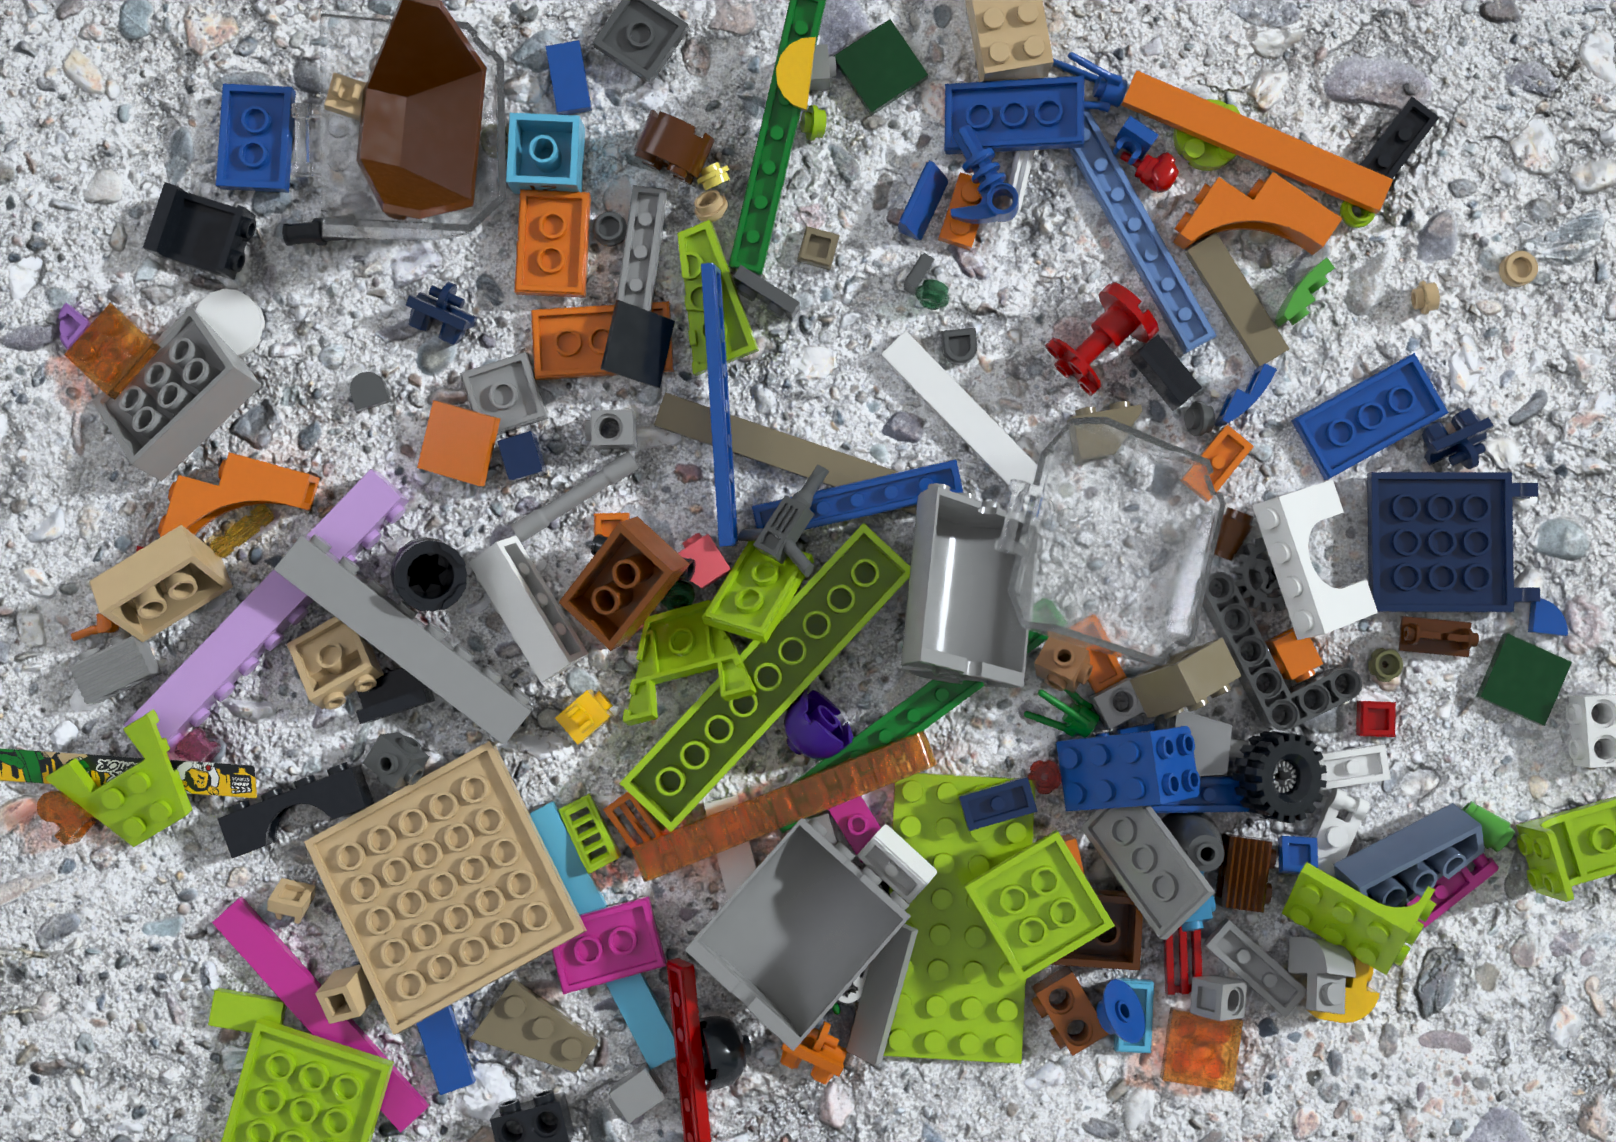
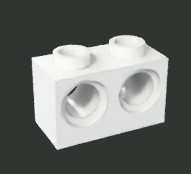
[1566,694,1616,768]

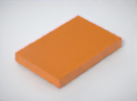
[514,189,591,298]

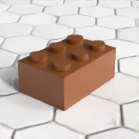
[558,516,690,651]

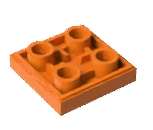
[417,400,501,486]

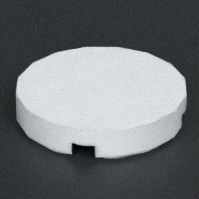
[196,289,265,357]

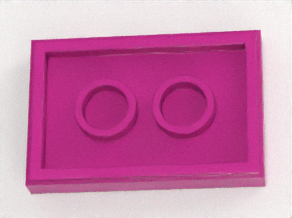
[551,895,667,994]

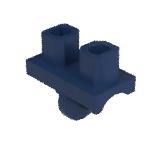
[406,281,477,345]
[1422,408,1494,470]

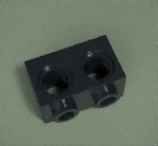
[490,1090,575,1142]

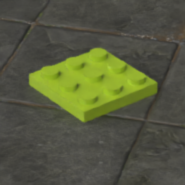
[964,830,1115,982]

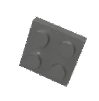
[592,0,689,85]

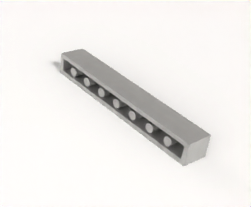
[273,534,533,745]

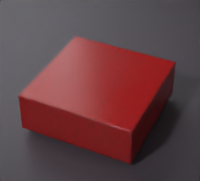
[1356,701,1396,737]

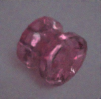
[174,727,221,762]

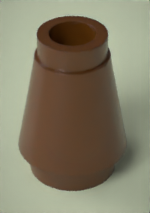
[1212,507,1254,561]

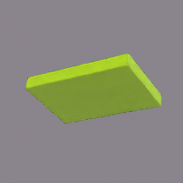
[702,541,814,643]

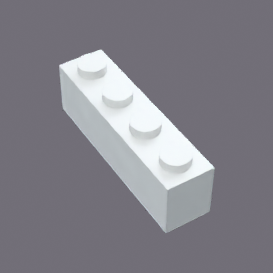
[469,535,589,683]

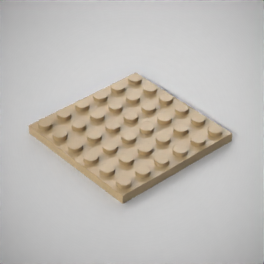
[304,741,587,1035]

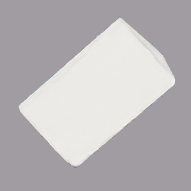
[857,824,937,904]

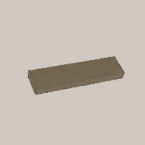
[1185,232,1290,368]

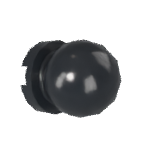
[390,537,467,612]

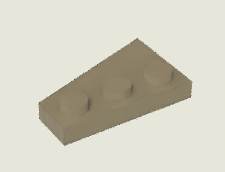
[470,978,599,1073]

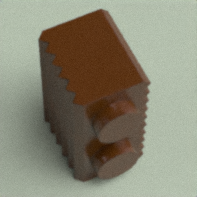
[1214,833,1277,913]

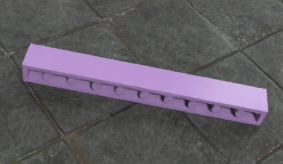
[124,469,409,753]

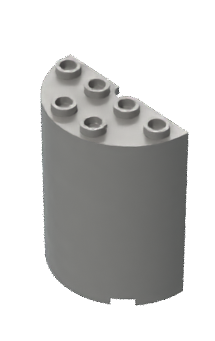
[901,483,1038,688]
[685,817,911,1051]

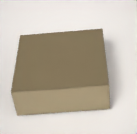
[797,226,840,270]

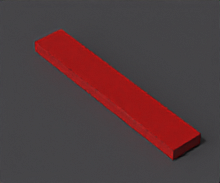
[667,958,711,1142]

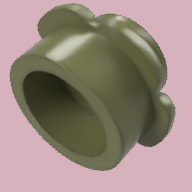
[1368,648,1403,682]

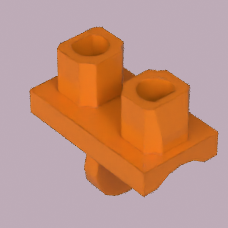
[780,1021,847,1085]

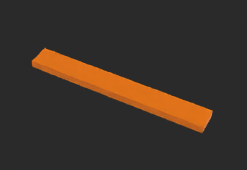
[1121,70,1393,214]

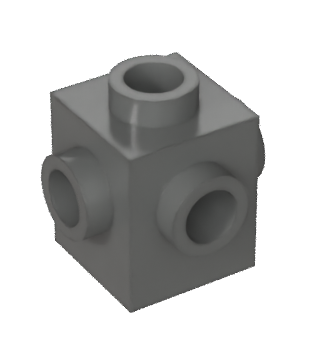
[363,732,430,788]

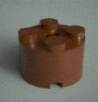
[634,109,715,185]

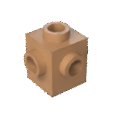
[1034,633,1093,693]

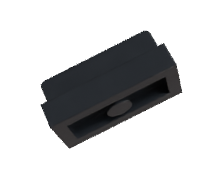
[1129,334,1202,411]
[356,668,435,724]

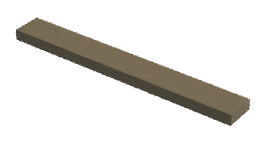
[654,392,917,515]

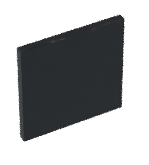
[601,300,675,388]

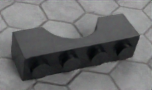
[217,762,374,858]

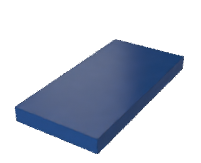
[944,76,1085,155]
[1291,353,1449,480]

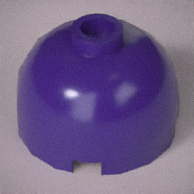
[784,689,853,760]

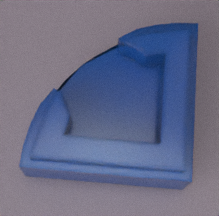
[1528,598,1568,636]

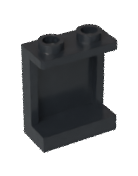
[143,182,256,280]

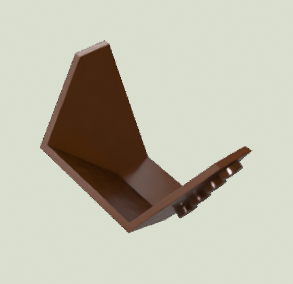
[356,0,487,220]

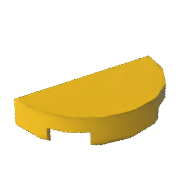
[776,37,816,111]

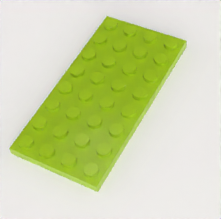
[883,771,1036,1064]

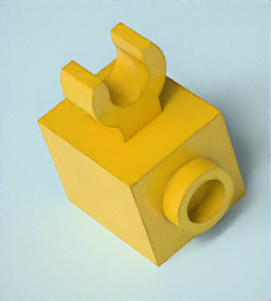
[555,689,614,745]

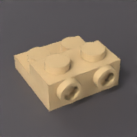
[287,617,384,709]

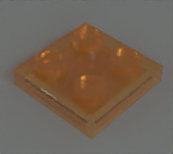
[64,303,161,399]
[1160,1007,1243,1092]

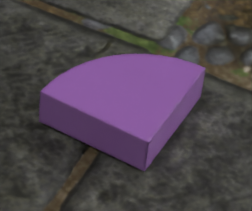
[58,303,96,353]

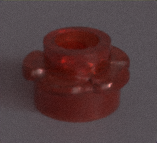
[1027,760,1062,794]

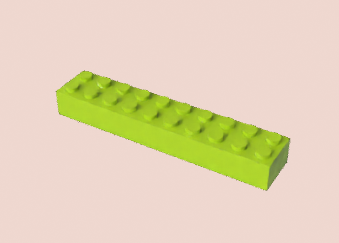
[619,523,911,832]

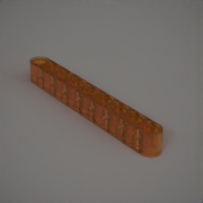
[631,731,938,882]

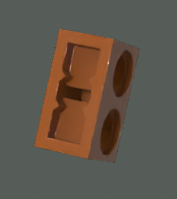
[1031,966,1109,1056]

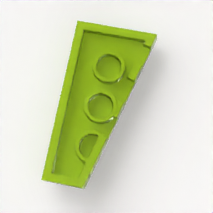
[677,220,759,376]

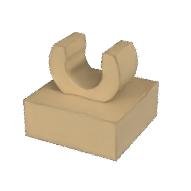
[324,72,366,120]
[267,878,316,924]

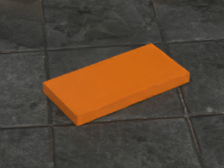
[531,301,674,380]

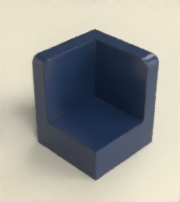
[497,431,548,481]

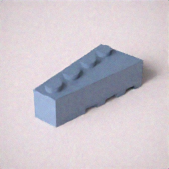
[1333,803,1485,907]

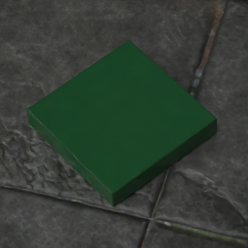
[834,19,928,116]
[1476,633,1572,726]

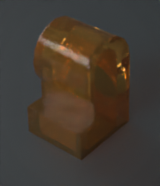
[37,790,98,845]

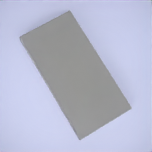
[1080,806,1215,940]

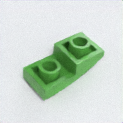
[1274,257,1335,327]

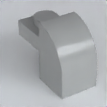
[1288,937,1356,1015]

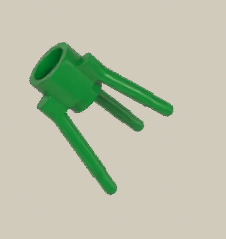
[1024,689,1099,738]

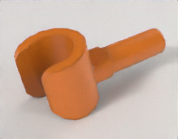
[71,613,119,641]

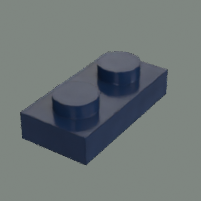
[958,776,1038,831]

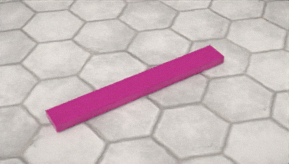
[212,897,429,1133]

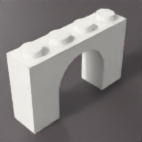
[1252,479,1378,640]

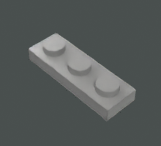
[1203,918,1307,1018]

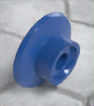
[1097,979,1145,1043]

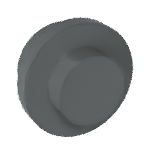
[593,211,627,247]
[1184,401,1215,436]

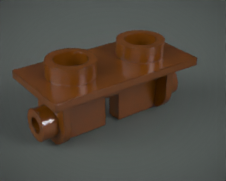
[1398,616,1479,657]

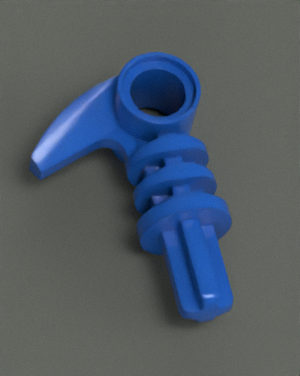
[951,125,1019,224]

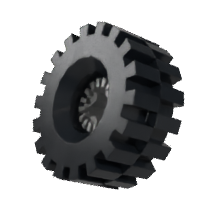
[1233,731,1327,823]

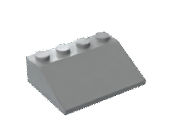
[92,307,262,482]

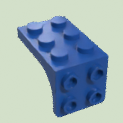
[1056,726,1200,811]

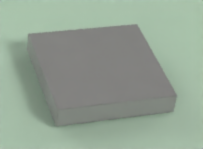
[460,352,549,435]

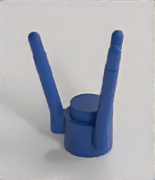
[1052,52,1128,113]

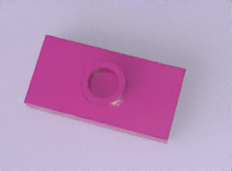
[824,784,881,863]

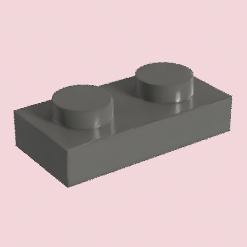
[733,265,800,321]

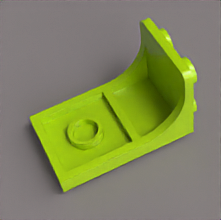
[1516,796,1616,902]
[1281,862,1436,975]

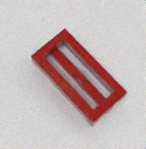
[1163,926,1202,995]

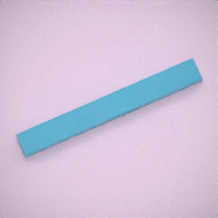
[529,801,676,1070]

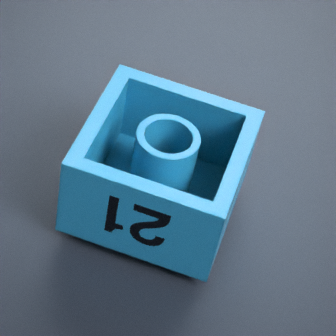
[506,113,585,194]

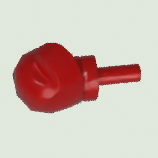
[1120,151,1179,193]

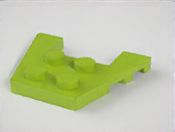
[623,600,756,726]
[45,709,193,847]

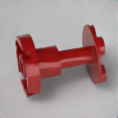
[1045,282,1159,396]

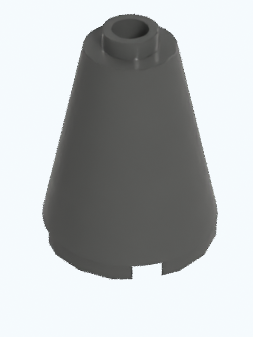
[1161,813,1224,875]

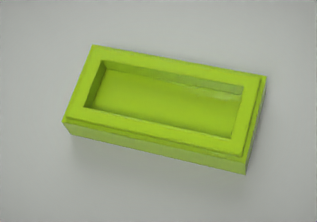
[208,988,286,1033]

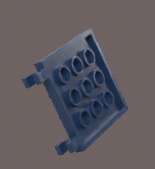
[1367,472,1540,612]

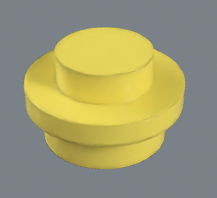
[696,162,730,191]

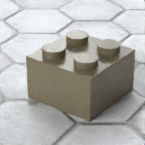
[1130,638,1241,719]

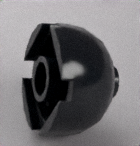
[699,1016,751,1091]

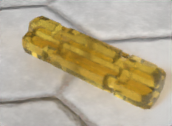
[210,504,275,558]

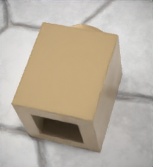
[315,964,375,1024]

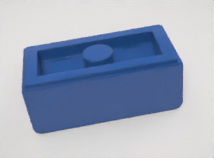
[898,160,948,241]

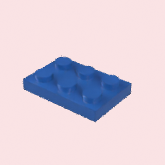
[216,84,296,193]

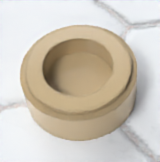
[1499,251,1538,287]

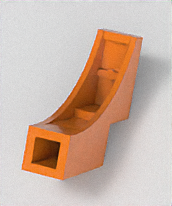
[1173,172,1343,255]
[158,452,320,537]

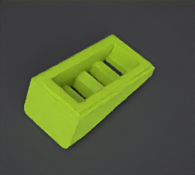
[558,793,622,874]

